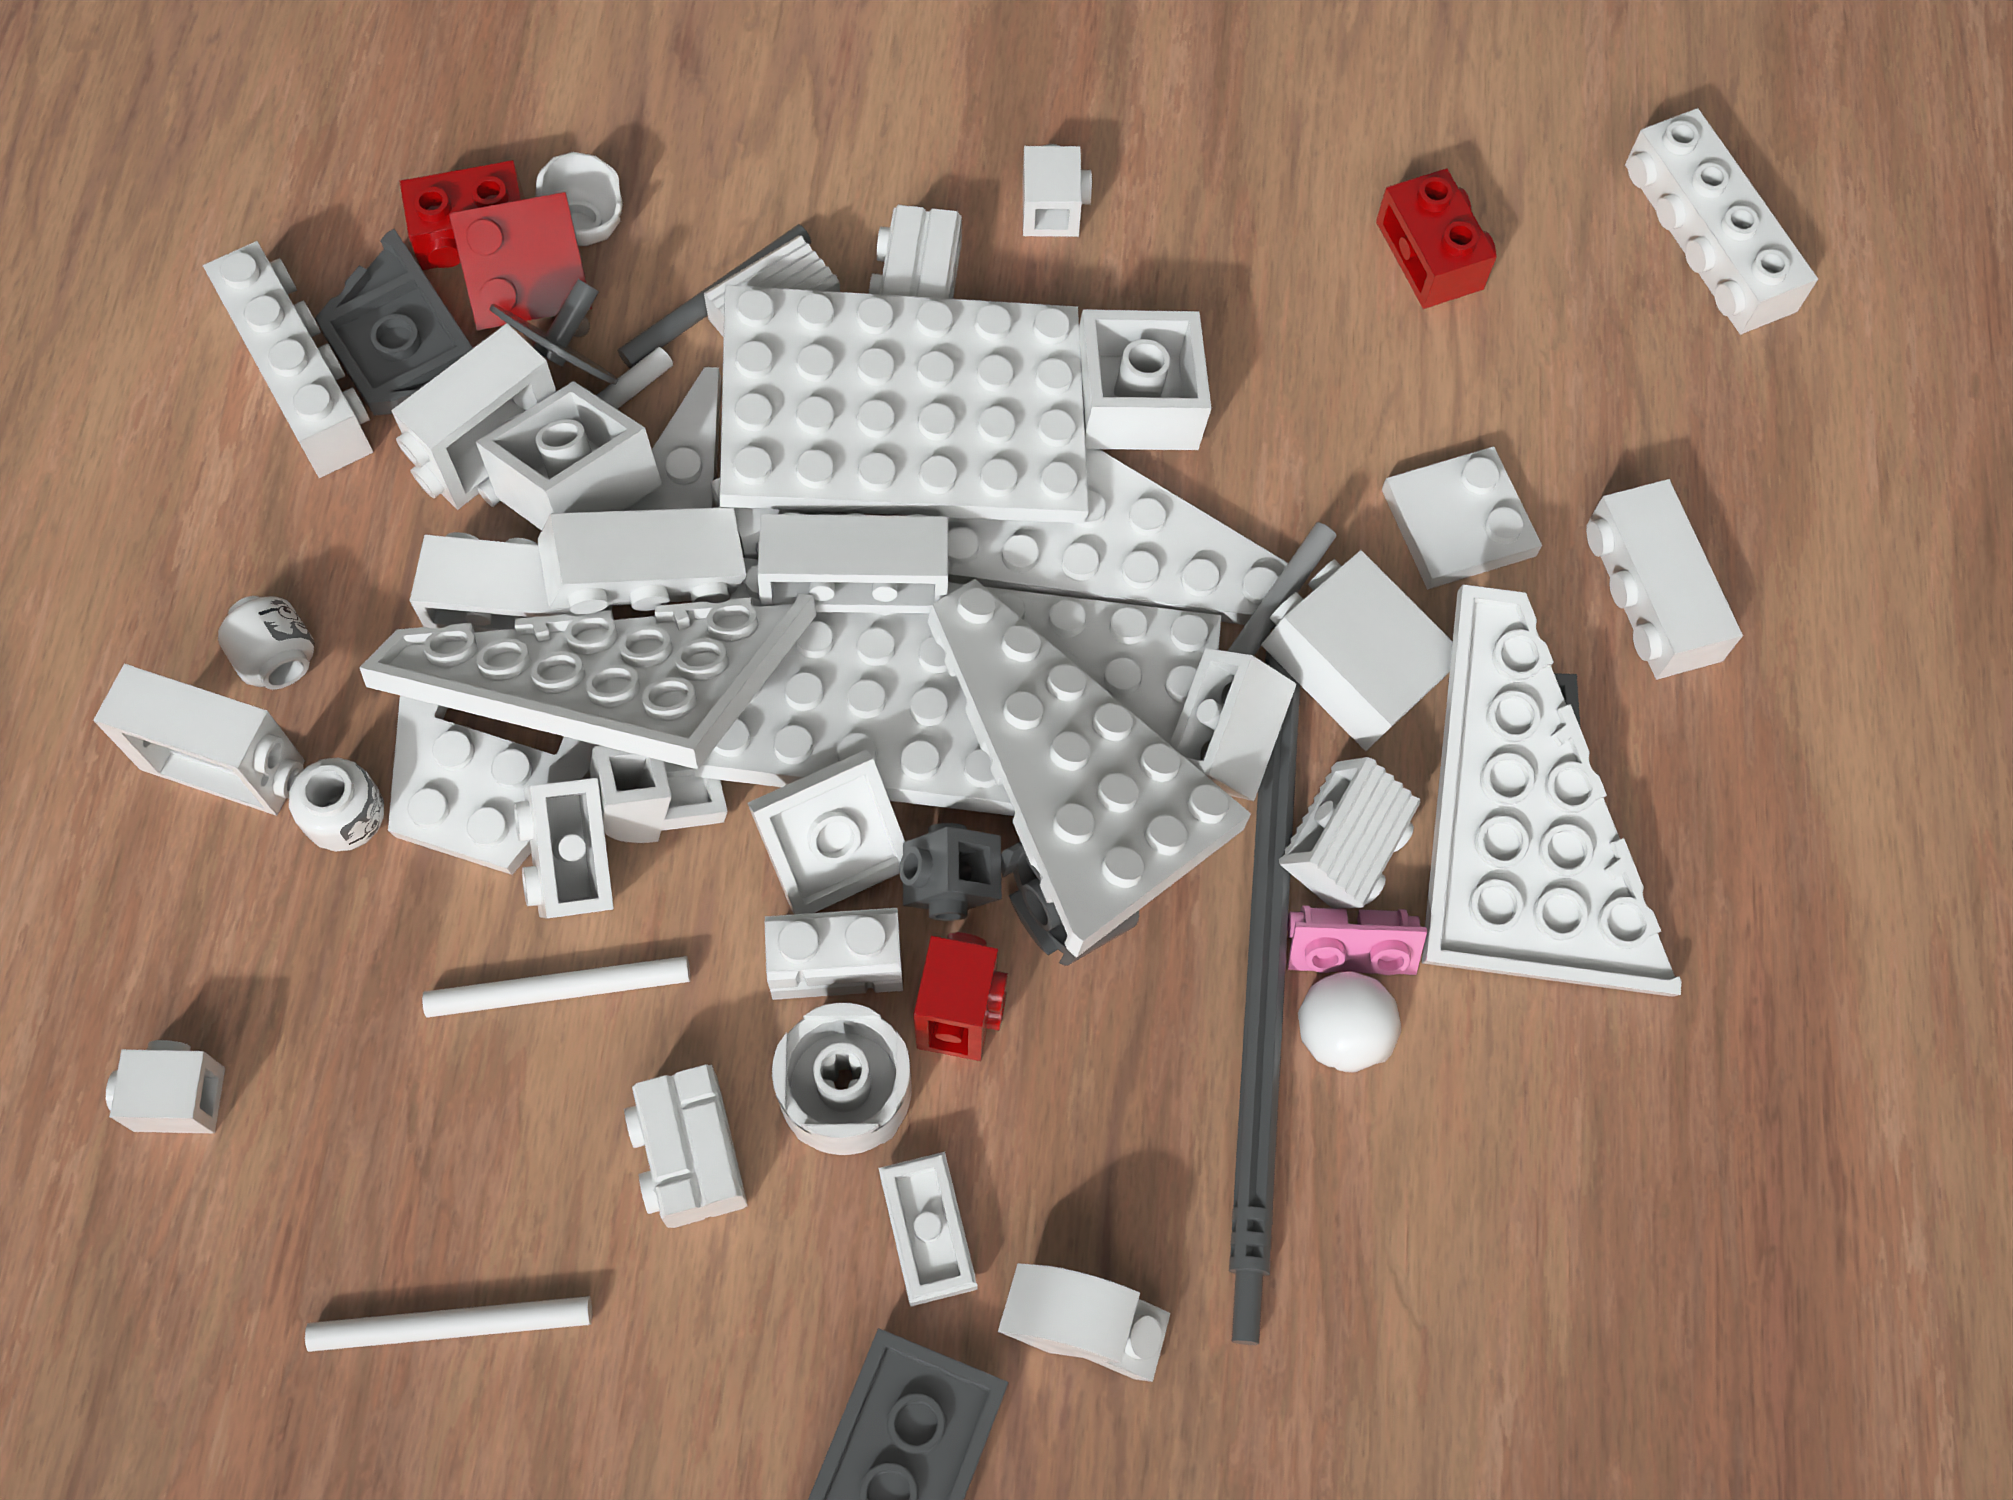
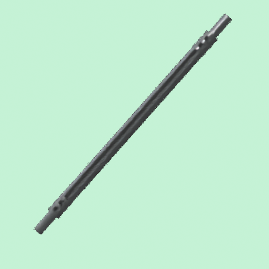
[1229,625,1301,1345]

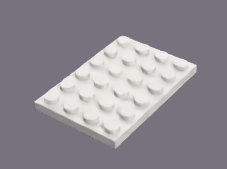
[720,285,1089,523]

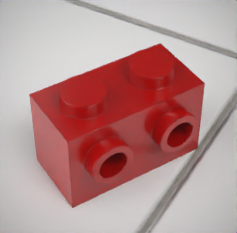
[399,160,525,271]
[1376,168,1497,309]
[914,932,1008,1061]

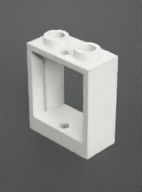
[391,323,557,510]
[93,664,305,816]

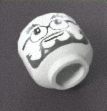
[218,596,315,690]
[289,757,384,852]

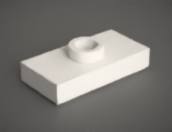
[879,1152,977,1307]

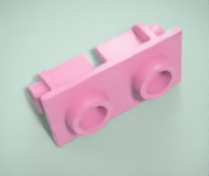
[1287,906,1427,975]

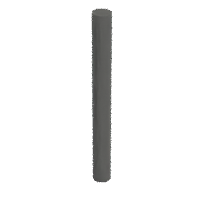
[618,224,811,369]

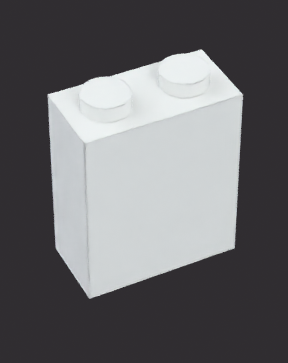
[1261,550,1453,751]

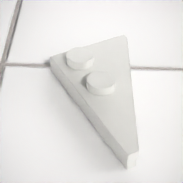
[623,367,721,511]

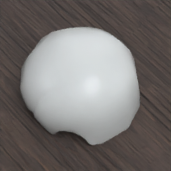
[536,152,623,246]
[1298,971,1401,1073]

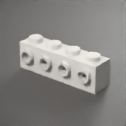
[1625,108,1818,335]
[202,241,373,478]

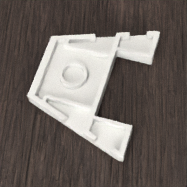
[388,696,601,875]

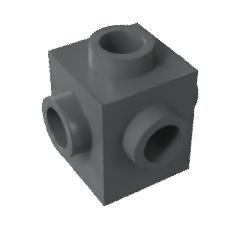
[899,823,1002,921]

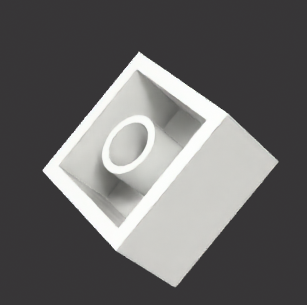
[1079,309,1212,450]
[476,381,662,530]

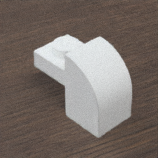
[589,746,728,843]
[998,1263,1170,1382]

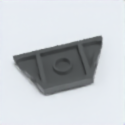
[314,229,473,416]

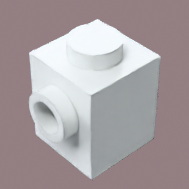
[1023,144,1092,237]
[106,1040,225,1133]

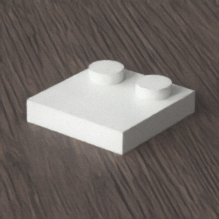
[1382,447,1542,590]
[747,750,905,914]

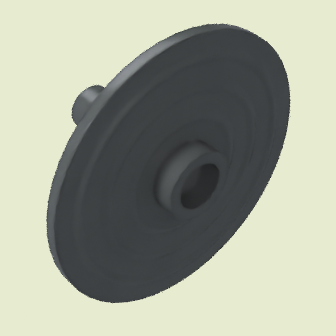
[489,279,619,385]

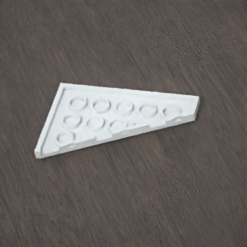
[948,449,1288,625]
[927,579,1251,958]
[1422,585,1682,997]
[359,593,816,769]

